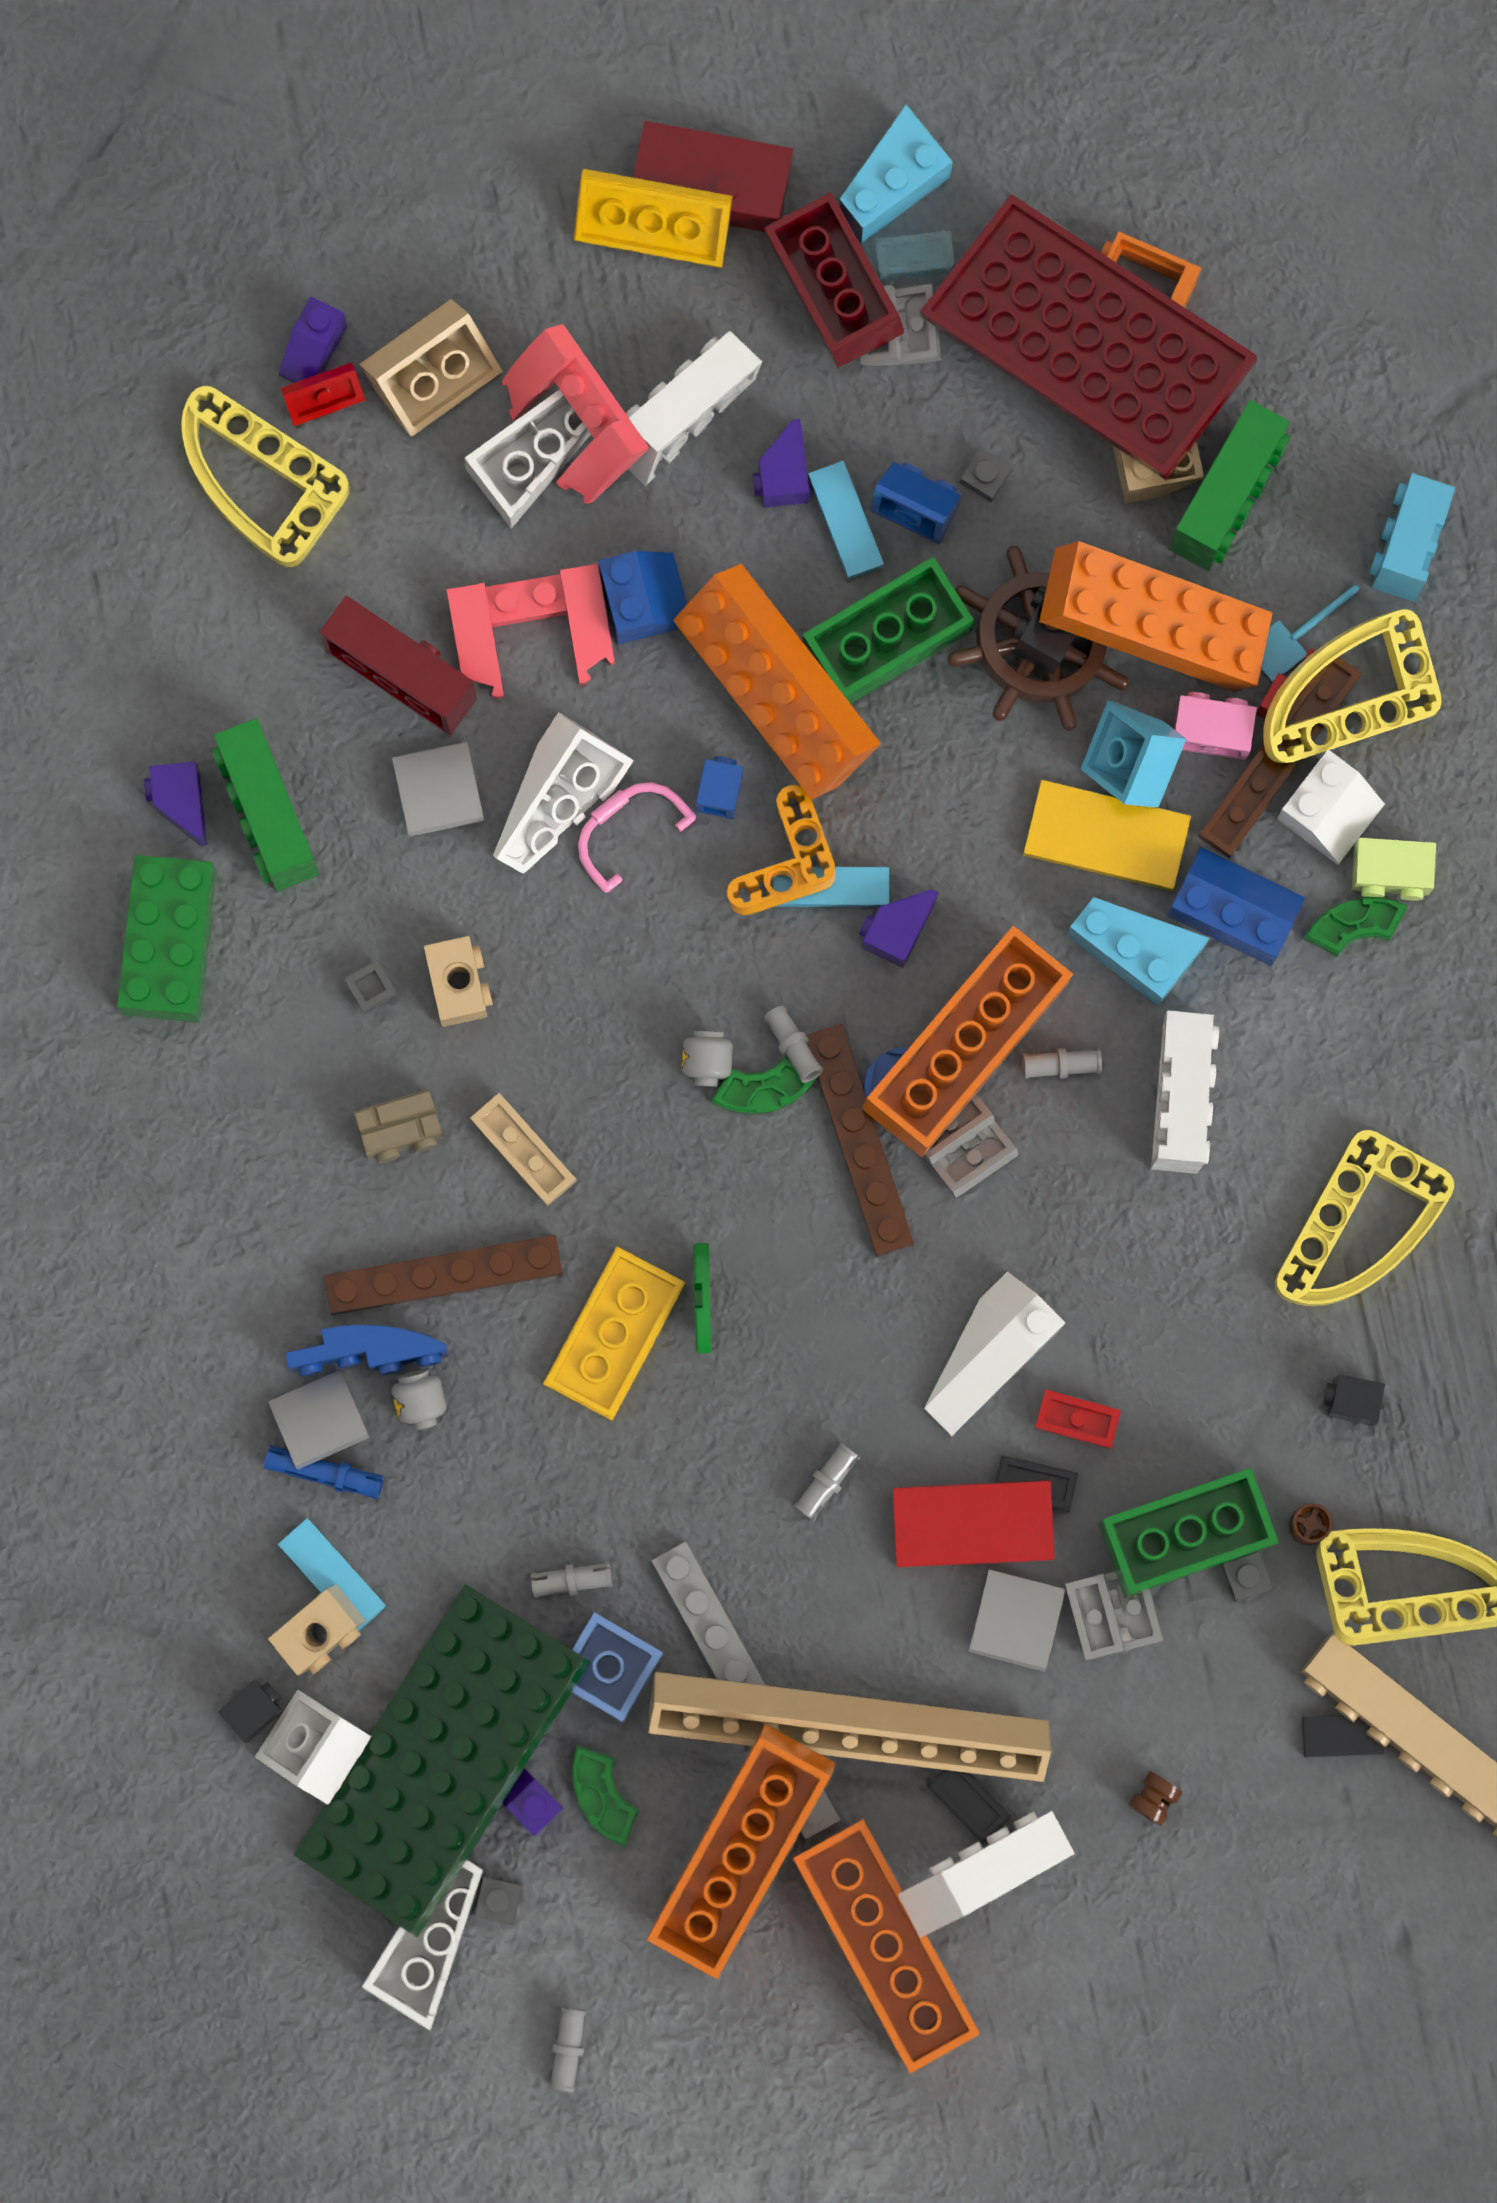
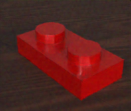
[280,362,366,426]
[1034,1389,1121,1449]

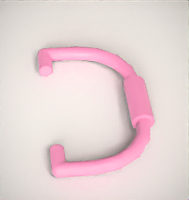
[578,782,696,893]

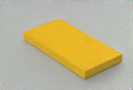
[573,169,733,268]
[1023,780,1191,892]
[543,1246,686,1421]

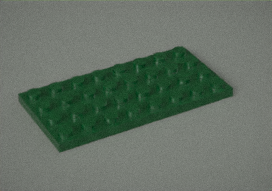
[294,1584,590,1937]

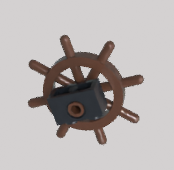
[948,546,1129,731]

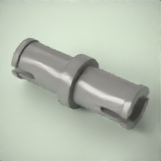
[764,1006,823,1083]
[1021,1048,1102,1079]
[794,1443,860,1521]
[531,1562,613,1598]
[549,2007,587,2092]

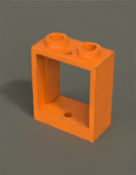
[1101,231,1201,308]

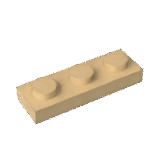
[470,1093,577,1207]

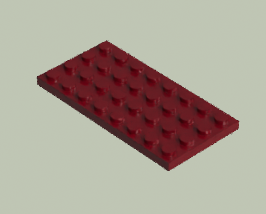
[920,194,1257,480]

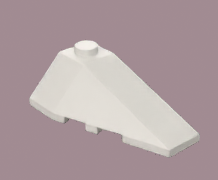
[493,712,634,874]
[924,1272,1065,1437]

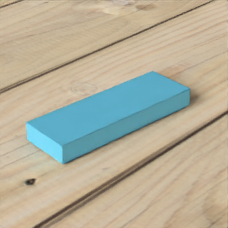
[808,460,884,580]
[773,867,889,908]
[278,1518,387,1631]

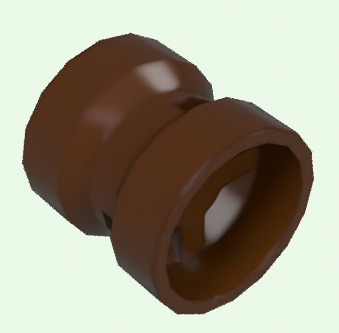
[1288,1503,1333,1545]
[1128,1771,1183,1826]

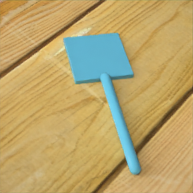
[1261,585,1359,683]

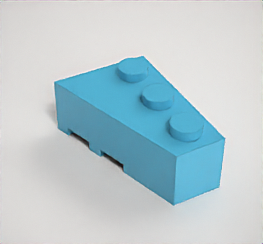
[839,105,953,243]
[1369,473,1456,602]
[1067,897,1210,1006]

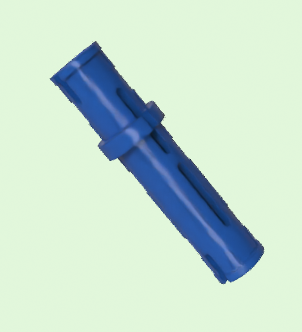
[264,1445,385,1500]

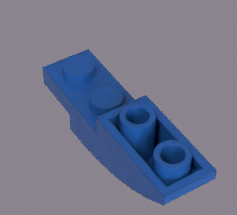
[286,1325,448,1376]

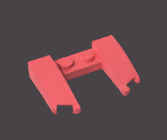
[502,324,650,504]
[447,564,615,699]

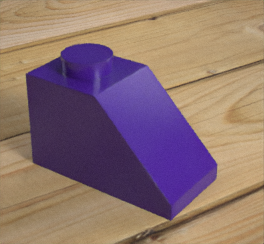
[279,296,348,383]
[752,419,809,508]
[144,761,207,845]
[859,889,938,968]
[502,1767,564,1837]

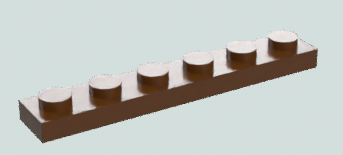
[1198,657,1362,859]
[806,1024,914,1257]
[324,1235,563,1315]

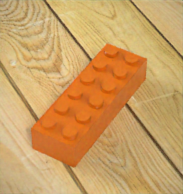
[1039,541,1273,691]
[673,563,881,800]
[862,925,1074,1158]
[647,1724,835,1979]
[792,1819,980,2073]

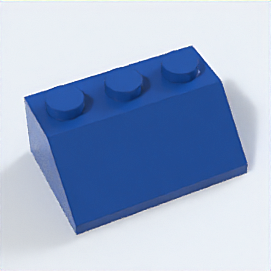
[1167,847,1305,966]

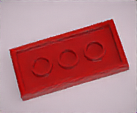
[893,1480,1055,1567]

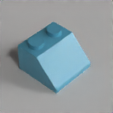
[1080,701,1186,808]

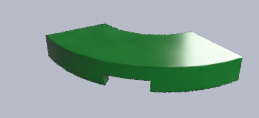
[1303,897,1408,957]
[711,1056,818,1114]
[693,1243,711,1353]
[572,1746,639,1848]

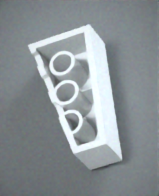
[626,331,762,486]
[465,389,591,529]
[1151,1010,1219,1174]
[897,1811,1075,1938]
[362,1859,483,2030]

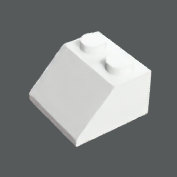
[1277,750,1385,865]
[255,1689,371,1805]

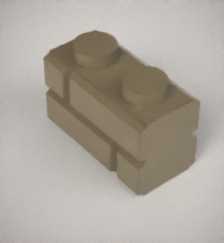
[354,1089,444,1164]

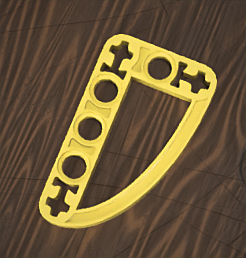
[182,386,349,567]
[1263,609,1442,763]
[1275,1130,1454,1306]
[1316,1529,1497,1645]

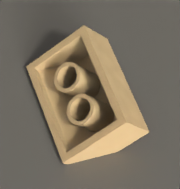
[359,299,503,437]

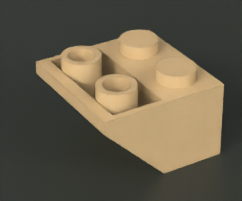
[1113,441,1204,504]

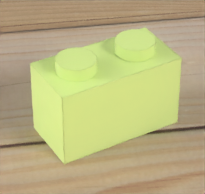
[1352,838,1436,901]

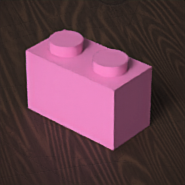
[1173,692,1257,760]

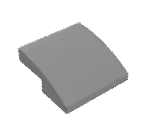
[860,284,941,366]
[392,742,484,837]
[924,1094,1019,1199]
[268,1370,370,1470]
[968,1569,1065,1672]
[1065,1572,1164,1661]

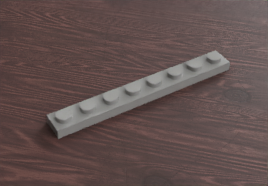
[651,1541,840,1840]

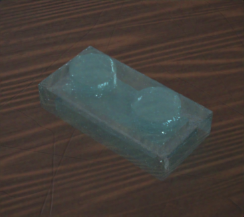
[875,231,955,280]

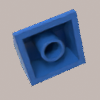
[871,462,962,545]
[599,551,687,644]

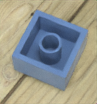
[571,1612,663,1723]

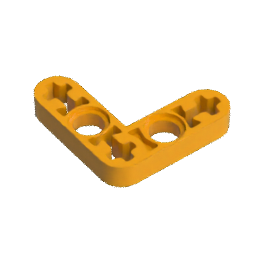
[727,785,836,915]

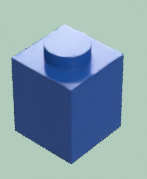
[696,756,743,819]

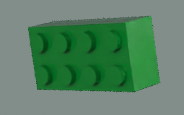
[1169,400,1291,572]
[802,556,974,704]
[211,718,320,892]
[117,855,217,1022]
[1098,1468,1279,1598]

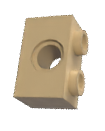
[424,936,493,1027]
[268,1584,366,1676]

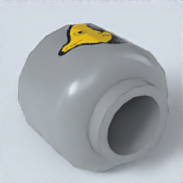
[682,1030,733,1086]
[391,1369,447,1430]

